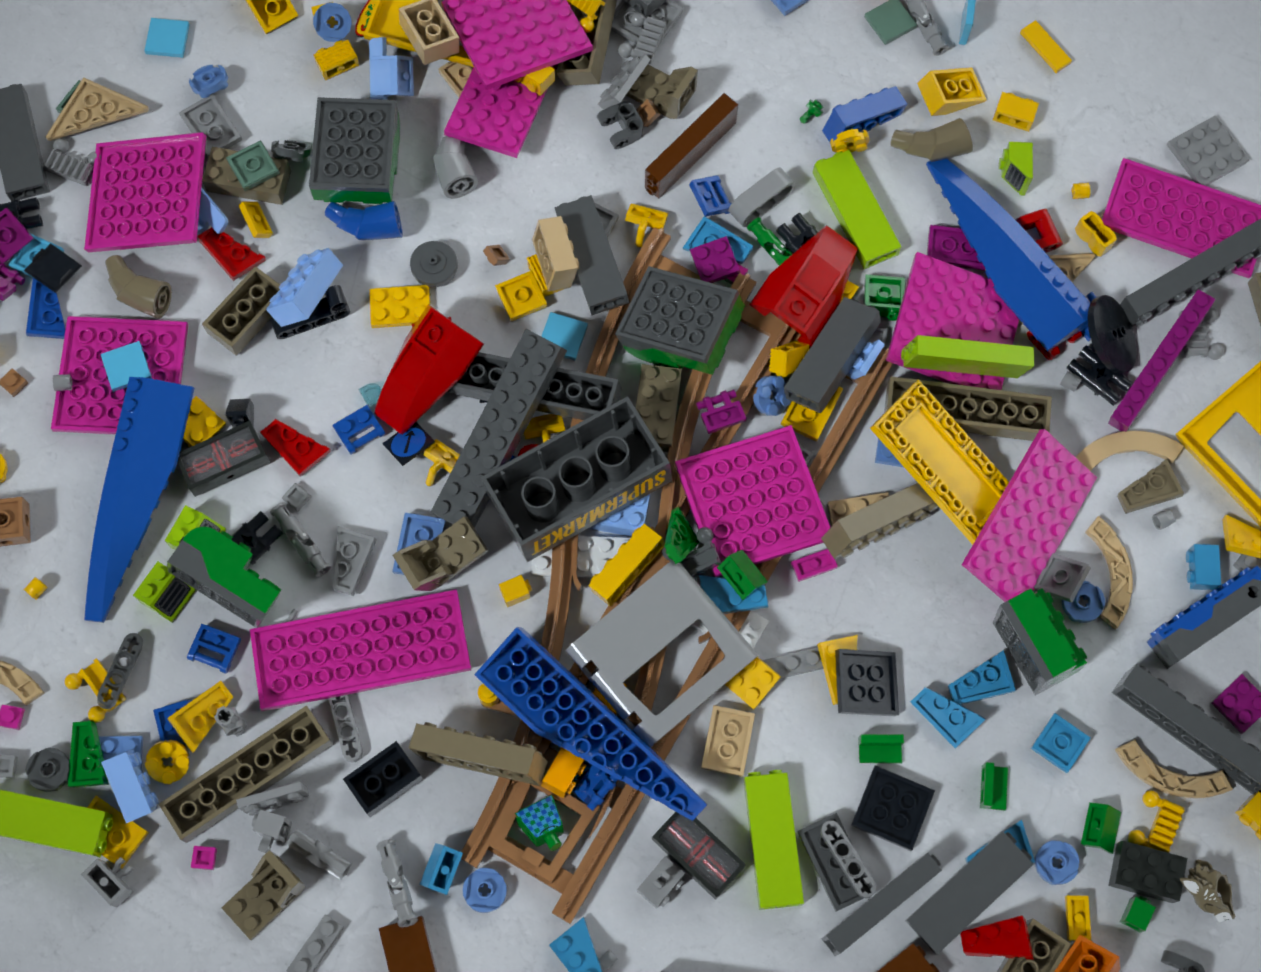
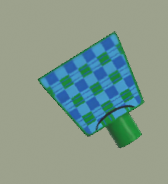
[515,795,564,851]

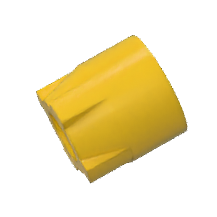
[1071,183,1090,199]
[23,577,48,600]

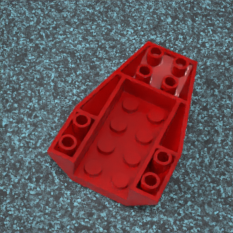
[749,225,858,349]
[374,304,484,435]

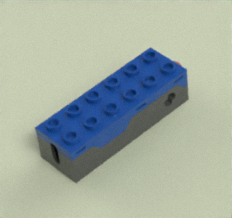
[1147,566,1261,669]

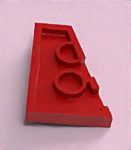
[197,227,266,281]
[260,419,331,477]
[960,915,1034,960]

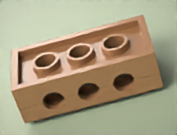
[0,497,31,547]

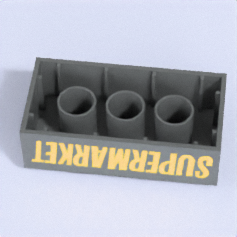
[481,396,672,562]

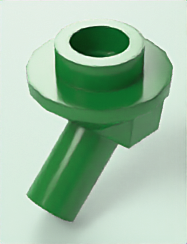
[800,99,824,124]

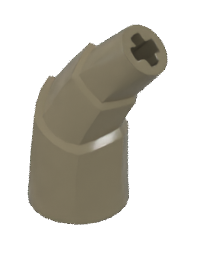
[890,118,973,162]
[105,255,172,318]

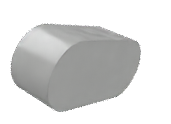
[728,167,795,227]

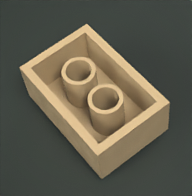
[399,0,459,65]
[532,216,579,291]

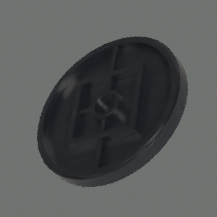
[1087,295,1137,374]

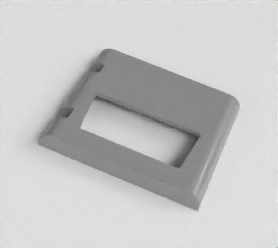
[565,560,759,748]

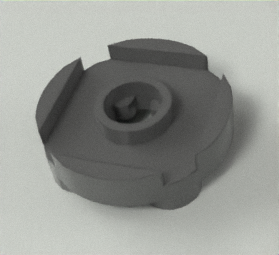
[271,140,311,162]
[26,748,70,792]

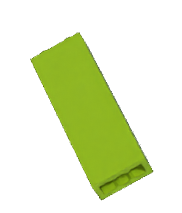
[813,150,902,269]
[901,335,1034,379]
[743,770,804,910]
[0,790,113,858]

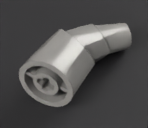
[433,136,478,199]

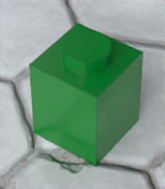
[1120,896,1156,933]

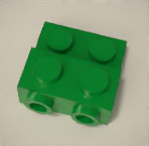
[863,274,905,321]

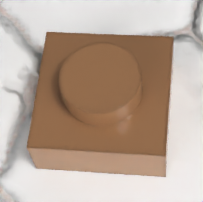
[636,99,661,127]
[483,245,510,266]
[0,368,28,397]

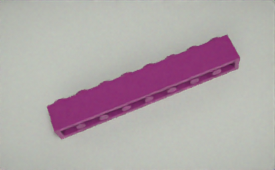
[1108,289,1216,432]

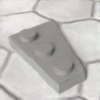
[333,526,377,596]

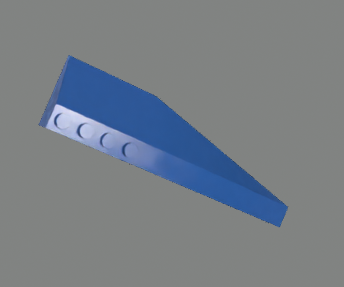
[926,159,1090,351]
[84,377,195,623]
[474,627,708,821]

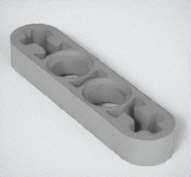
[328,695,363,763]
[820,820,876,898]

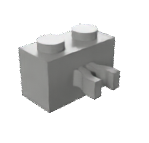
[252,809,292,853]
[637,856,685,909]
[81,857,134,907]

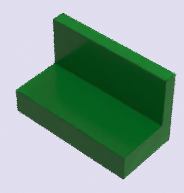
[717,550,768,600]
[858,734,904,763]
[980,762,1008,811]
[1081,802,1121,854]

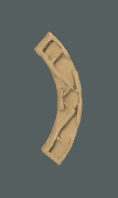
[1076,431,1184,471]
[1085,516,1133,630]
[0,661,45,706]
[1115,740,1233,798]

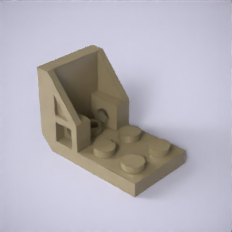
[626,64,698,119]
[392,516,489,591]
[221,850,306,940]

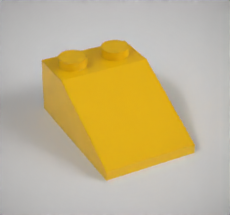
[245,0,299,34]
[917,67,986,116]

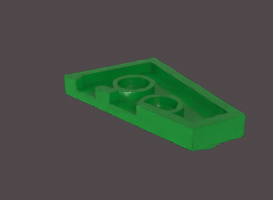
[664,507,699,564]
[68,721,109,788]

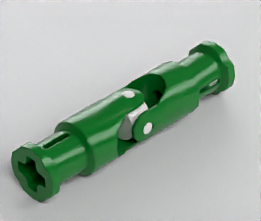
[747,217,792,266]

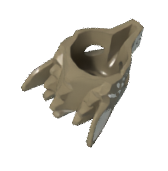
[1180,860,1236,923]

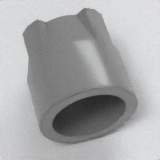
[1060,371,1082,392]
[53,374,72,391]
[1152,509,1176,530]

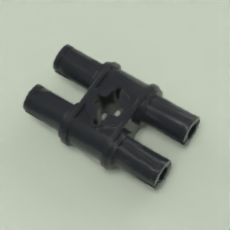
[0,197,43,230]
[776,213,818,254]
[1066,345,1133,406]
[232,511,283,565]

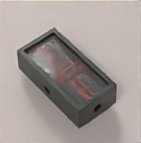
[178,421,270,497]
[652,812,746,900]

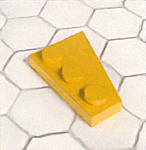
[1222,514,1261,558]
[817,635,858,705]
[168,681,233,753]

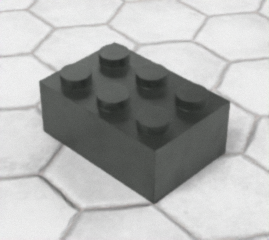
[1108,841,1188,903]

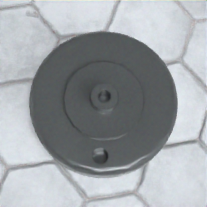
[410,241,458,287]

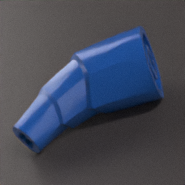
[325,201,403,240]

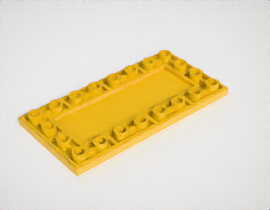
[870,379,1009,545]

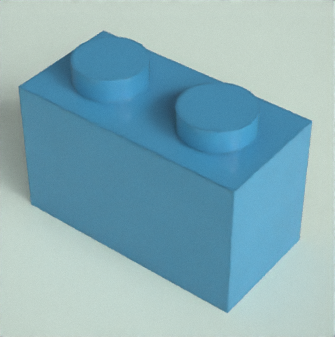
[1186,544,1221,590]
[419,843,463,895]

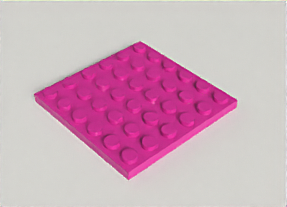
[441,0,593,90]
[84,132,206,253]
[886,252,1019,390]
[51,316,188,434]
[675,425,830,577]

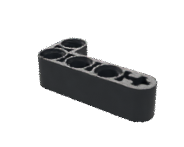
[270,285,350,339]

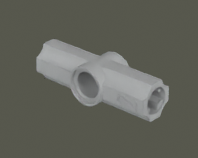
[214,706,246,737]
[286,829,352,880]

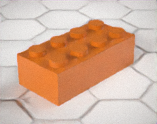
[1054,935,1120,972]

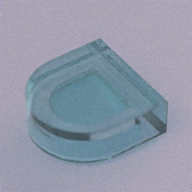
[359,383,382,407]

